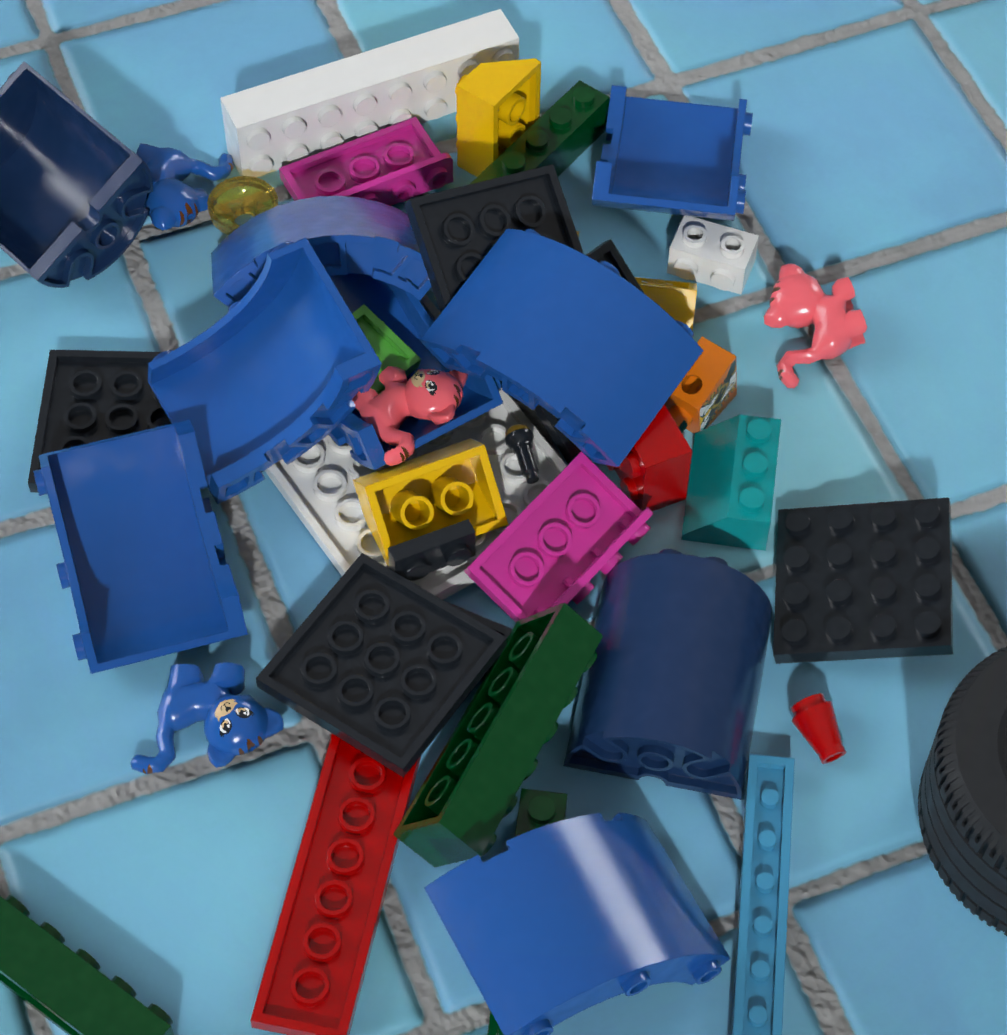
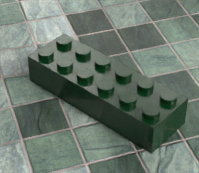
[393,602,603,867]

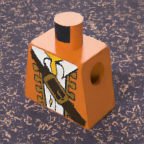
[665,336,737,434]

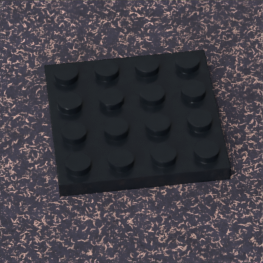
[404,164,584,313]
[28,350,171,493]
[773,497,953,664]
[256,553,507,778]

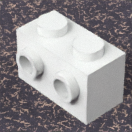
[667,216,759,295]

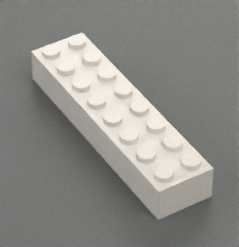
[220,9,519,182]

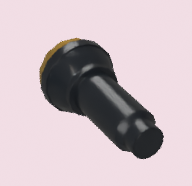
[505,424,539,484]

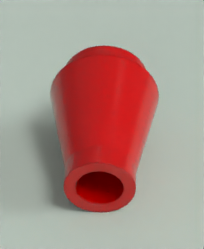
[791,693,846,764]

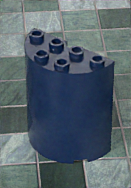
[0,61,153,288]
[563,549,772,800]

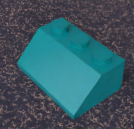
[681,414,781,551]

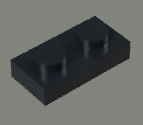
[388,519,476,581]

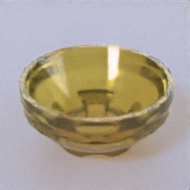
[207,176,279,235]

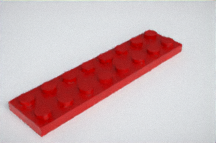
[250,734,421,1035]

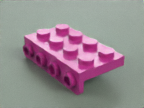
[279,117,453,206]
[464,451,654,623]

